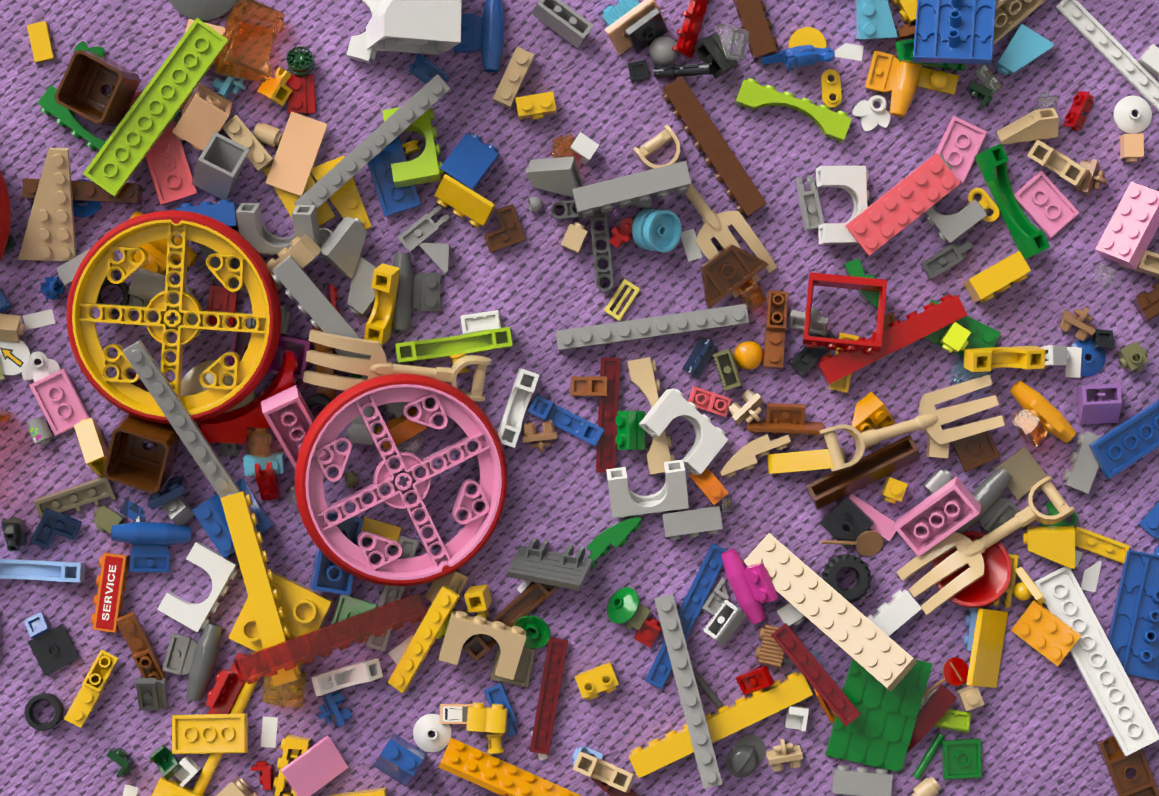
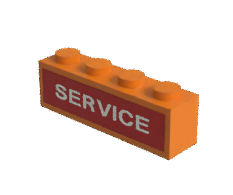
[91,552,130,633]

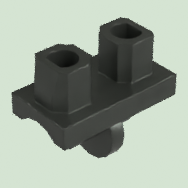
[1,517,27,551]

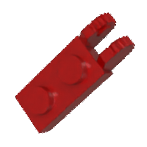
[254,462,281,500]

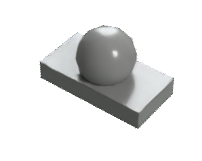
[790,307,829,336]

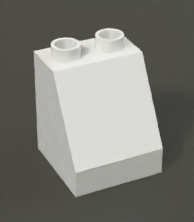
[366,0,461,55]

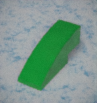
[843,259,886,310]

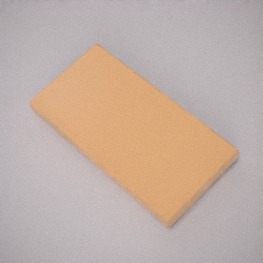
[266,111,328,196]

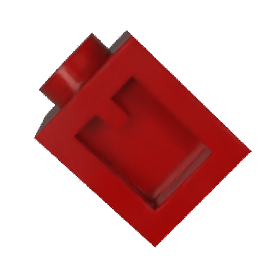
[634,617,662,648]
[251,761,274,790]

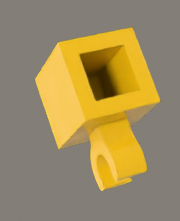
[257,67,292,106]
[464,584,492,621]

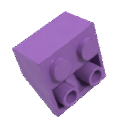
[1077,384,1122,425]

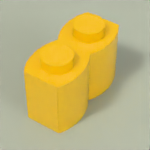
[466,702,508,733]

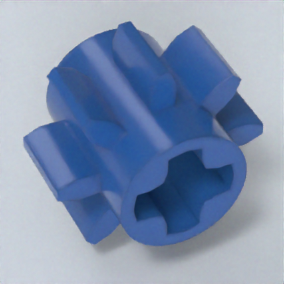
[40,276,64,300]

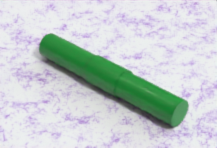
[913,733,945,779]

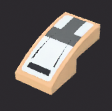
[440,703,473,724]

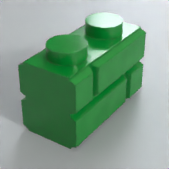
[615,411,645,450]

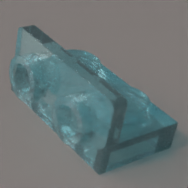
[948,354,993,393]

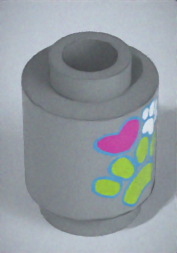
[27,417,53,447]

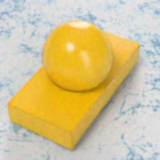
[917,67,959,95]
[1013,567,1046,605]

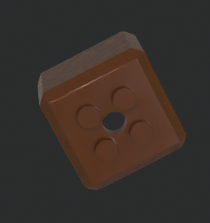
[55,50,140,127]
[103,414,180,494]

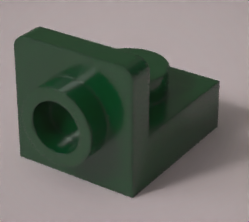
[966,80,993,110]

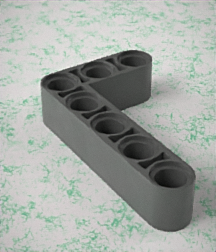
[551,200,614,293]

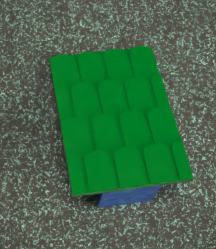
[825,658,933,772]

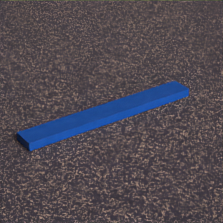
[645,543,727,689]

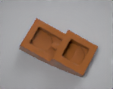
[570,376,608,396]

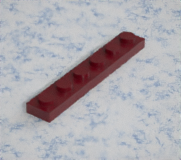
[596,357,620,473]
[771,623,861,726]
[529,637,568,755]

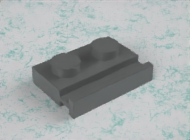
[136,678,168,711]

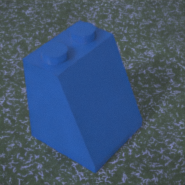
[440,133,499,192]
[373,733,426,786]

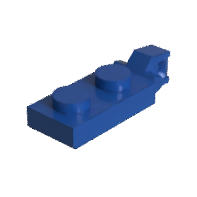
[483,683,518,737]

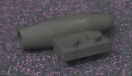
[392,253,441,330]
[956,467,1021,534]
[162,623,222,701]

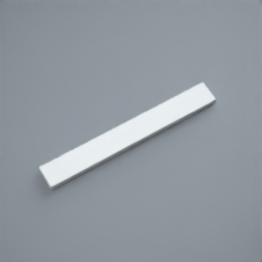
[1055,0,1159,112]

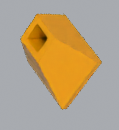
[852,392,896,449]

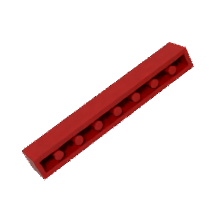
[817,293,967,385]

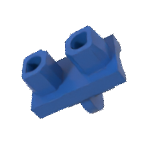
[317,692,352,728]

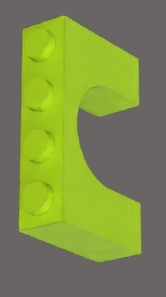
[382,107,444,188]

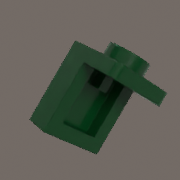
[149,745,182,780]
[106,747,133,778]

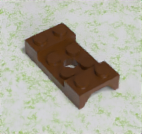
[1096,735,1159,796]

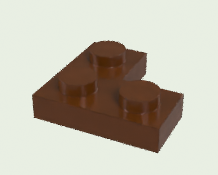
[484,204,526,253]

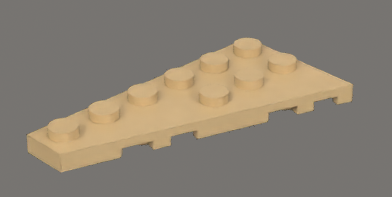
[18,148,77,261]

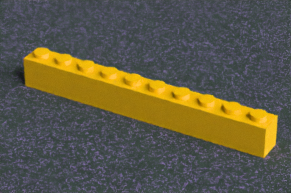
[220,491,301,687]
[628,671,813,778]

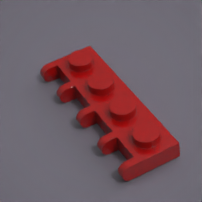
[672,0,709,58]

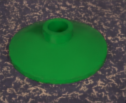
[607,587,639,624]
[514,615,551,649]

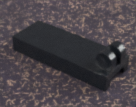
[789,330,838,377]

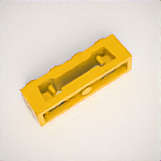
[273,734,311,796]

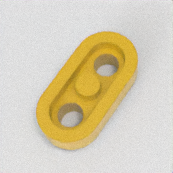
[820,69,842,108]
[968,188,999,222]

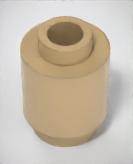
[253,123,283,147]
[912,776,942,796]

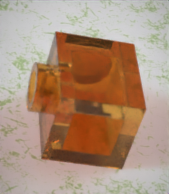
[550,133,577,158]
[735,278,767,311]

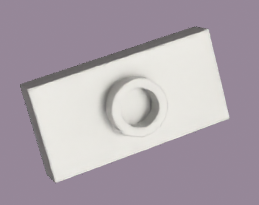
[460,310,501,335]

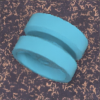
[632,208,682,253]

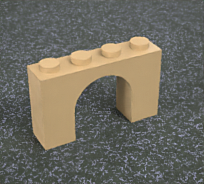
[439,611,526,680]

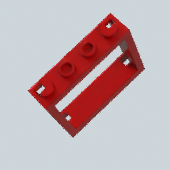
[802,272,887,354]

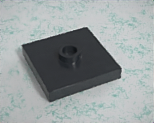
[625,8,668,54]
[28,624,80,675]

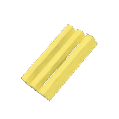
[604,279,640,321]

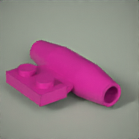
[721,548,779,624]

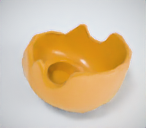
[733,341,764,370]

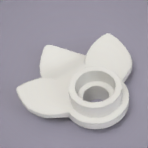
[852,95,890,131]
[22,351,61,382]

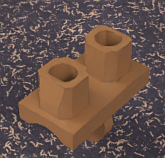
[1073,159,1108,197]
[1059,307,1096,341]
[522,420,557,453]

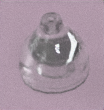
[396,433,424,459]

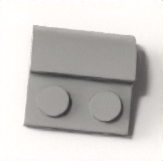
[128,268,175,316]

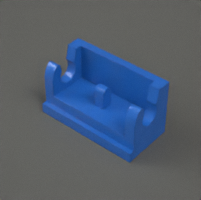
[409,53,450,84]

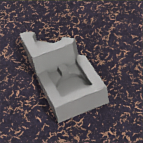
[702,578,729,616]

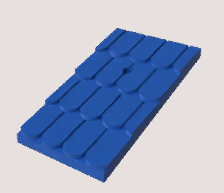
[913,0,996,65]
[1108,550,1159,681]

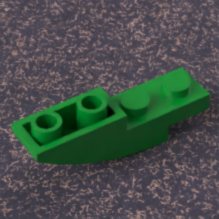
[586,516,642,571]

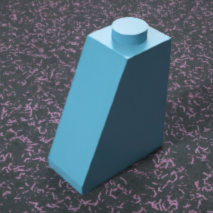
[994,24,1054,76]

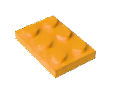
[1011,600,1082,666]

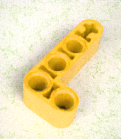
[767,447,846,474]

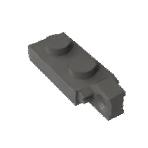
[920,241,973,280]

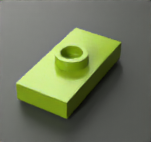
[934,709,971,733]

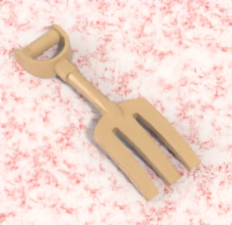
[633,124,777,298]
[303,329,491,402]
[819,374,1006,472]
[896,476,1076,615]

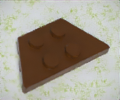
[700,244,769,309]

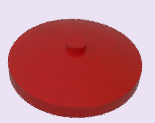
[933,531,1012,608]

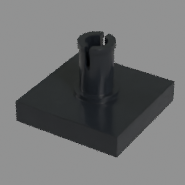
[820,495,874,550]

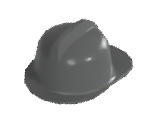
[726,735,766,778]

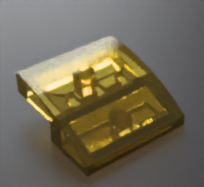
[262,669,306,707]

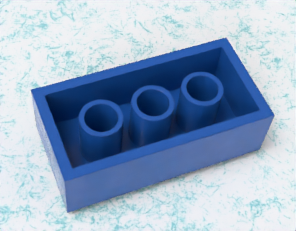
[309,513,364,596]

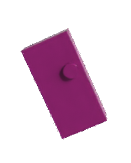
[228,331,313,379]

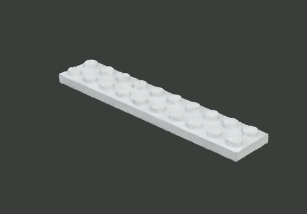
[1034,566,1159,756]

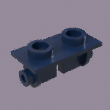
[682,336,717,379]

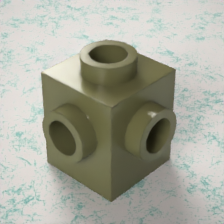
[1116,342,1149,373]

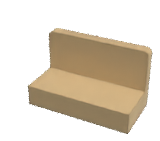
[425,571,469,603]

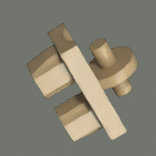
[728,390,764,425]
[766,739,803,772]

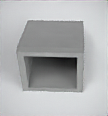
[192,132,250,200]

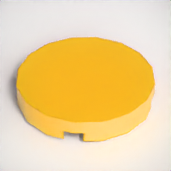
[788,27,826,48]

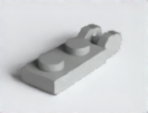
[795,175,824,231]
[397,205,450,253]

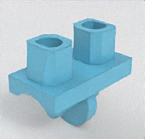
[212,62,247,99]

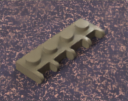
[34,476,117,518]

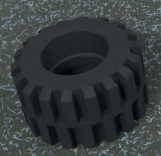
[821,554,872,603]

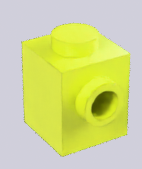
[940,322,971,353]

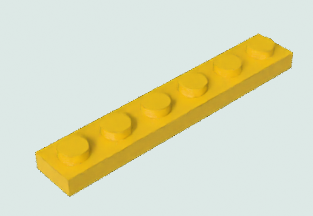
[387,586,460,693]

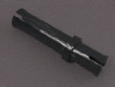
[653,62,712,79]

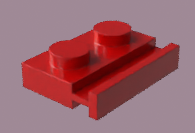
[287,75,316,114]
[207,285,239,327]

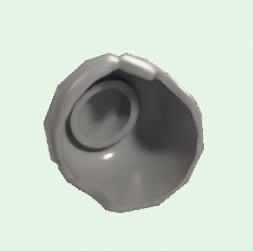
[649,36,678,67]

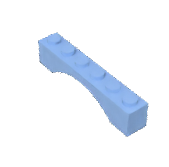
[0,559,86,583]

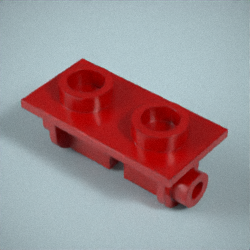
[1063,91,1094,132]

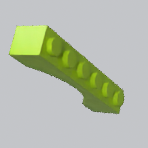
[735,78,852,142]
[395,327,513,364]

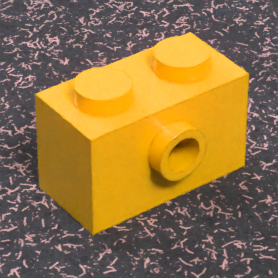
[516,91,557,120]

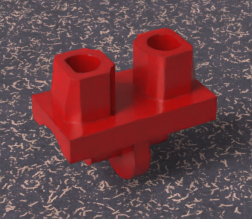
[609,217,634,248]

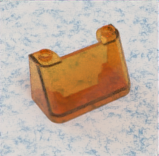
[213,0,285,83]

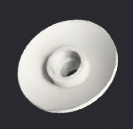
[1114,96,1152,134]
[413,714,452,752]

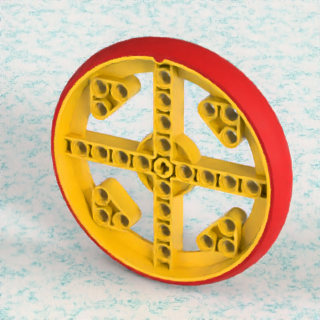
[66,210,281,424]

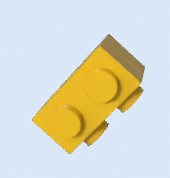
[575,662,619,700]

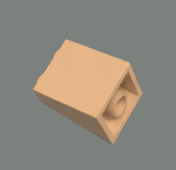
[172,82,233,151]

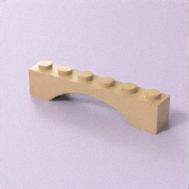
[627,357,675,475]

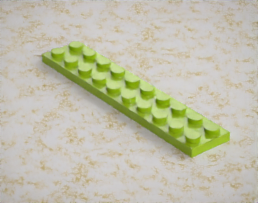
[83,18,229,197]

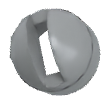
[528,197,543,213]

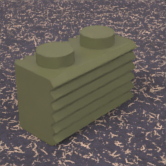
[712,349,742,391]

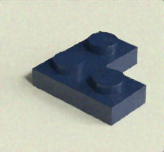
[148,475,187,510]
[30,508,82,549]

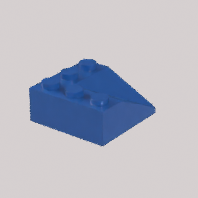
[192,478,275,558]

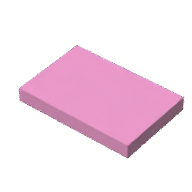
[935,116,988,184]
[1014,170,1079,239]
[29,368,90,436]
[280,736,349,796]

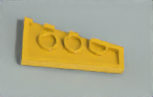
[311,156,372,230]

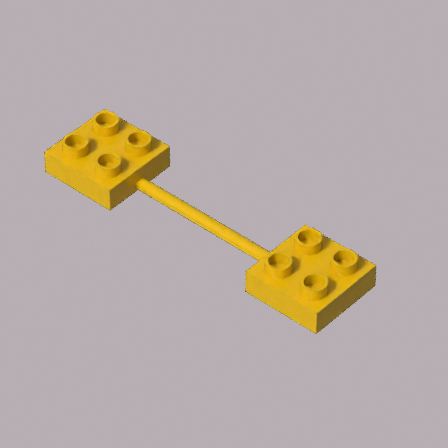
[152,569,334,796]

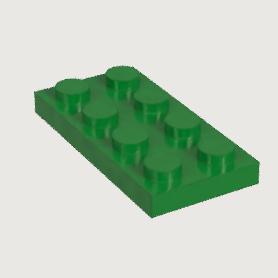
[923,299,1001,358]

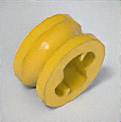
[402,140,421,155]

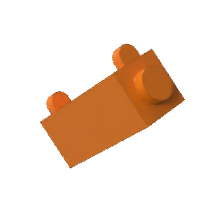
[375,406,427,450]

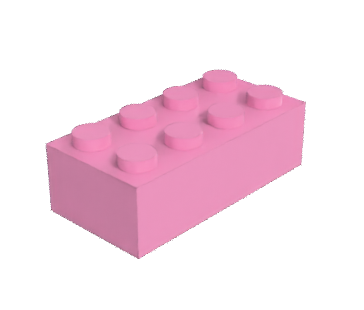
[1096,182,1159,270]
[261,385,329,470]
[894,477,981,557]

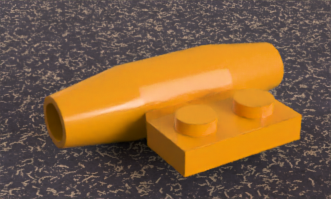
[865,50,922,117]
[130,211,199,275]
[1009,380,1076,443]

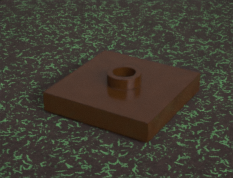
[951,431,1000,472]

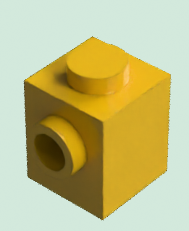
[880,477,908,504]

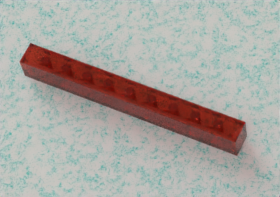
[234,593,426,685]

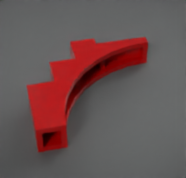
[198,351,298,444]

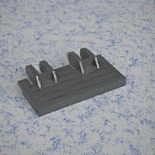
[507,538,593,591]

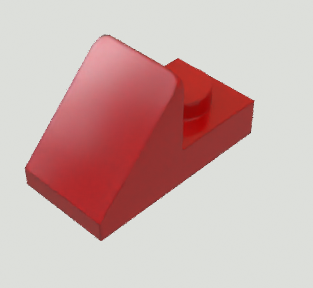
[736,665,774,695]

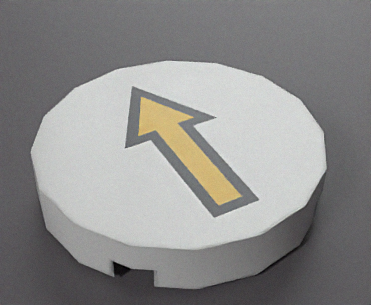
[0,340,31,376]

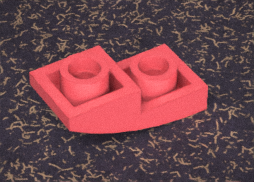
[688,386,732,417]

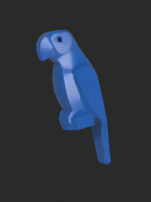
[762,45,835,71]

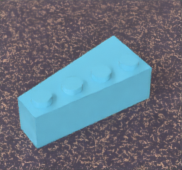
[855,0,898,39]

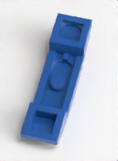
[528,394,605,446]

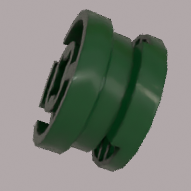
[286,46,315,77]

